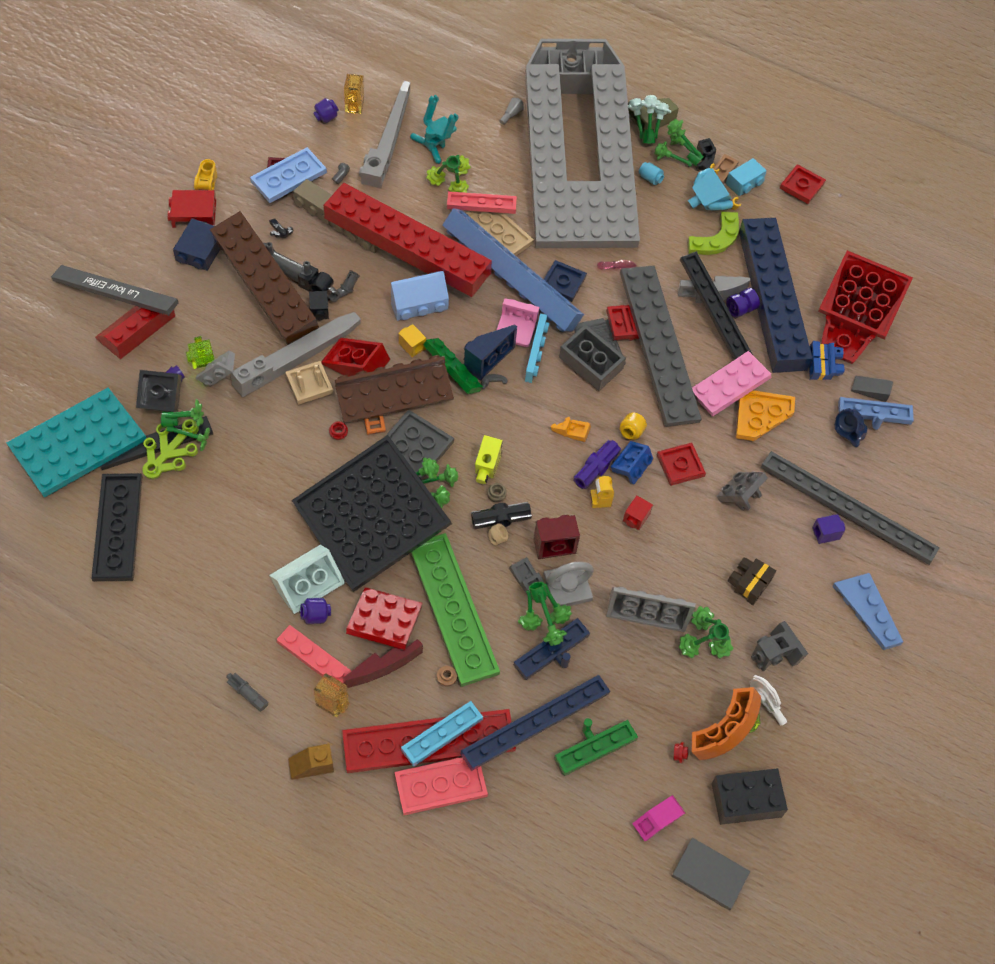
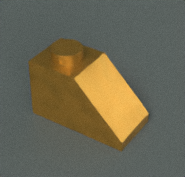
[288,744,334,780]

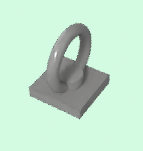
[543,562,594,606]

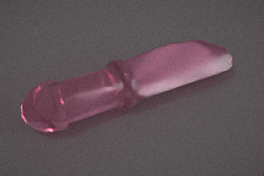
[597,260,636,270]

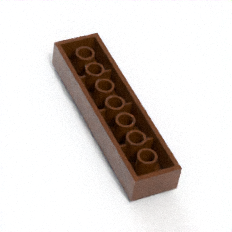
[210,211,319,345]

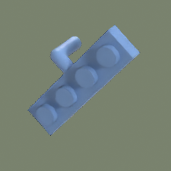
[838,397,914,430]

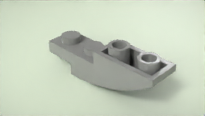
[678,276,750,303]

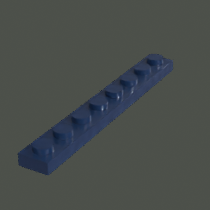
[460,675,610,771]

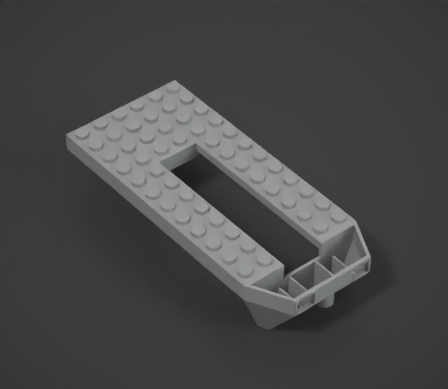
[525,39,640,248]

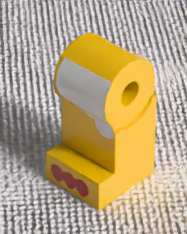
[590,476,614,508]

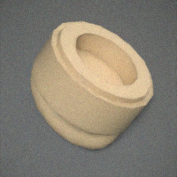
[488,523,508,545]

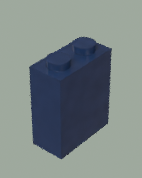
[173,219,221,271]

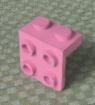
[497,298,539,347]

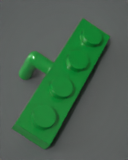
[423,338,483,394]
[554,718,638,776]

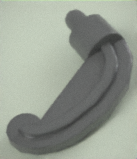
[481,374,508,389]

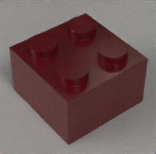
[533,515,580,559]

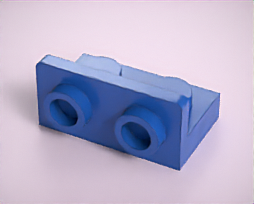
[611,441,653,484]

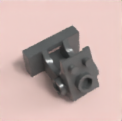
[751,621,808,671]

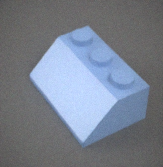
[391,271,449,321]

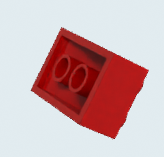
[321,337,390,377]

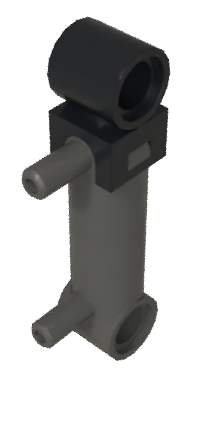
[263,242,334,292]

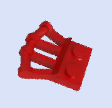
[606,305,639,341]

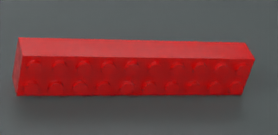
[323,182,492,297]

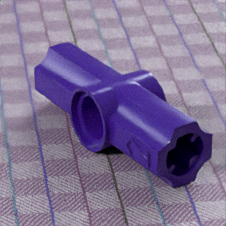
[574,440,621,489]

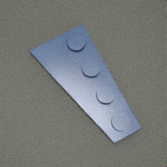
[832,573,903,650]

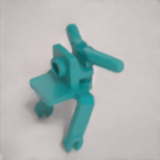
[410,95,459,164]

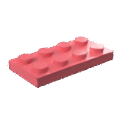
[394,757,488,816]

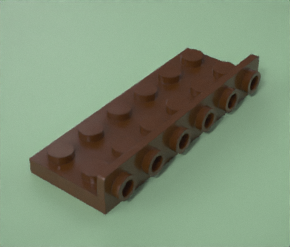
[335,355,454,424]

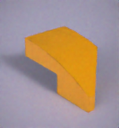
[551,417,591,442]

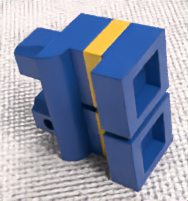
[809,341,845,380]

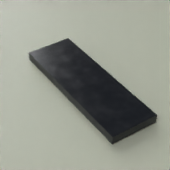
[91,473,143,582]

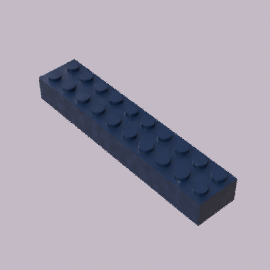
[739,217,813,373]

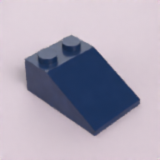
[463,324,517,381]

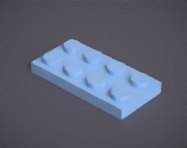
[250,147,327,203]

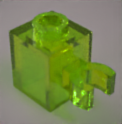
[186,336,214,369]

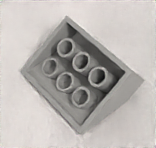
[606,587,696,632]

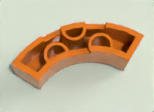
[692,687,761,760]

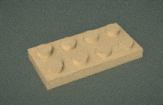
[466,211,534,256]

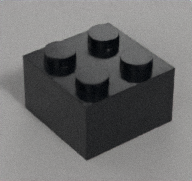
[136,370,182,412]

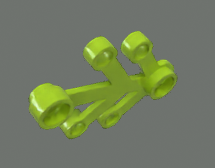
[143,419,199,479]

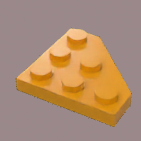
[736,390,795,441]

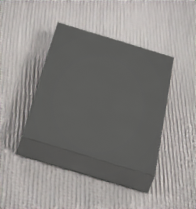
[672,837,750,911]

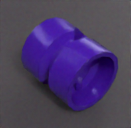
[726,288,760,318]

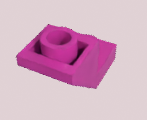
[632,795,685,841]

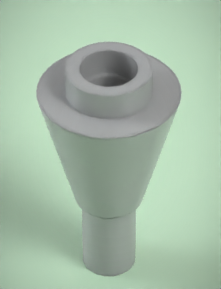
[499,98,524,125]

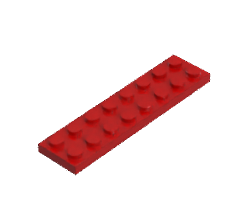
[342,709,516,773]

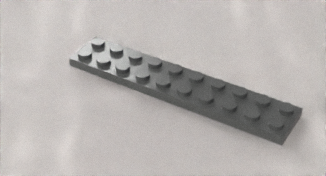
[620,266,702,427]

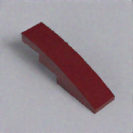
[343,639,423,688]

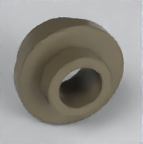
[488,483,507,502]

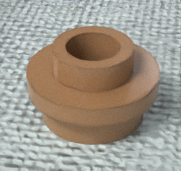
[437,666,457,686]

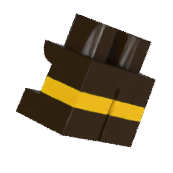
[728,557,777,605]

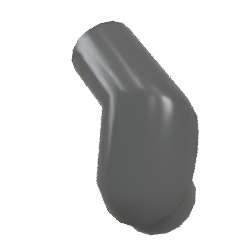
[332,163,350,184]

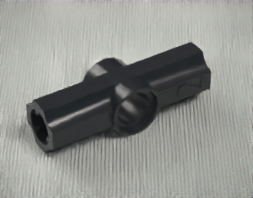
[471,502,532,529]

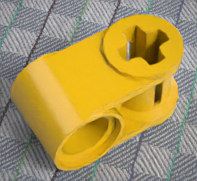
[194,159,217,190]

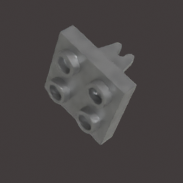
[716,471,768,511]

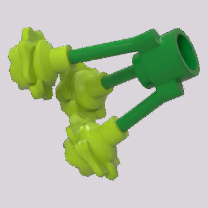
[426,155,471,193]

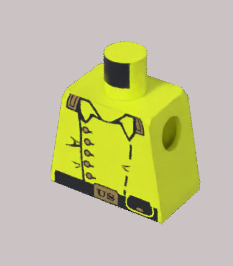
[475,435,503,484]

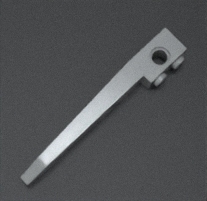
[359,81,410,188]
[231,312,361,397]

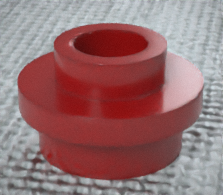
[329,421,348,440]
[674,742,689,763]

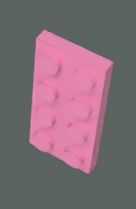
[692,351,771,417]

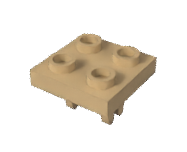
[285,361,333,405]

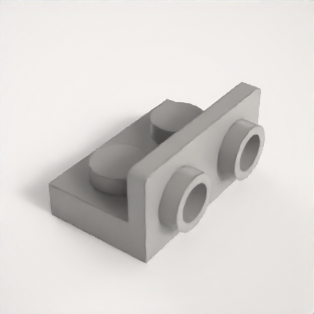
[196,351,235,386]

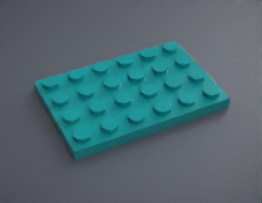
[6,387,147,498]

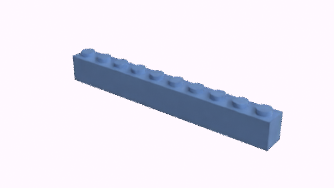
[442,208,584,332]

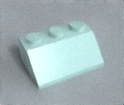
[269,545,345,614]

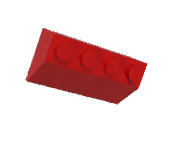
[95,293,175,360]

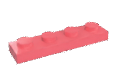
[447,191,517,214]
[276,625,351,690]

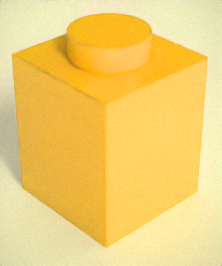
[398,324,426,357]

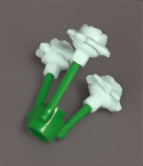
[628,95,671,143]

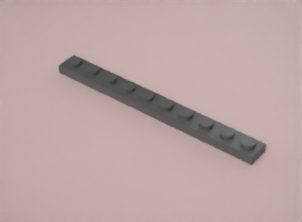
[761,451,940,565]

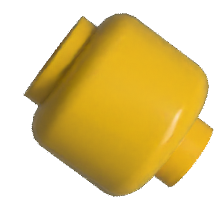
[619,412,647,440]

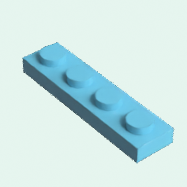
[525,313,549,383]
[401,701,483,767]

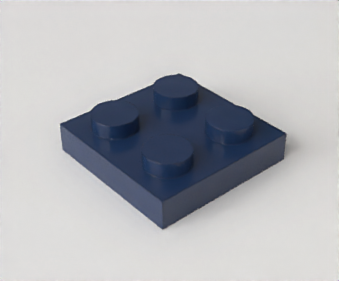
[544,260,587,302]

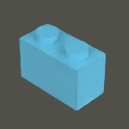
[726,158,767,196]

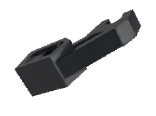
[696,138,717,171]

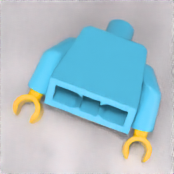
[688,163,741,211]

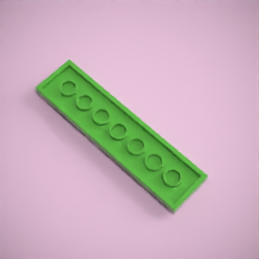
[411,533,500,687]

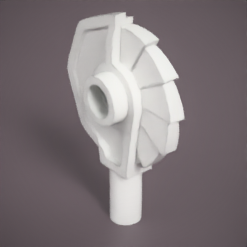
[750,675,787,726]

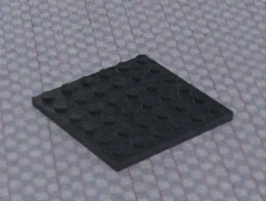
[291,435,452,592]

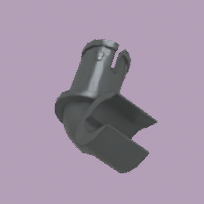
[327,270,360,302]

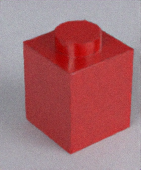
[623,495,653,530]

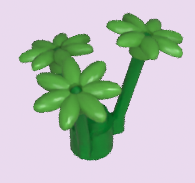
[161,399,210,451]

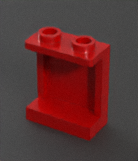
[167,190,217,228]

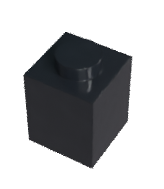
[309,291,329,320]

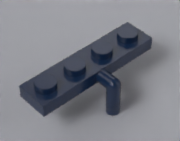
[513,618,590,680]

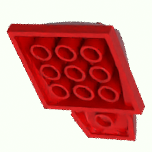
[818,250,913,364]

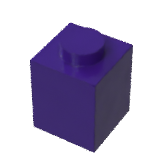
[812,514,845,544]

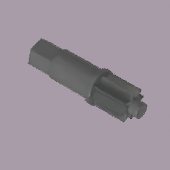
[226,673,268,712]

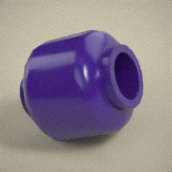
[313,98,339,123]
[300,597,331,624]

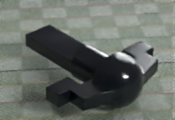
[269,219,293,238]

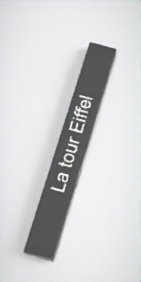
[51,265,179,316]

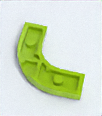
[688,212,739,255]

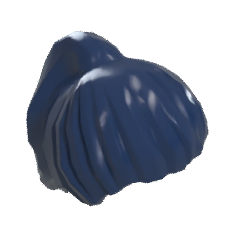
[834,408,868,447]

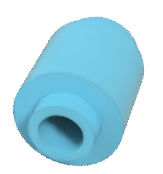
[639,162,664,185]

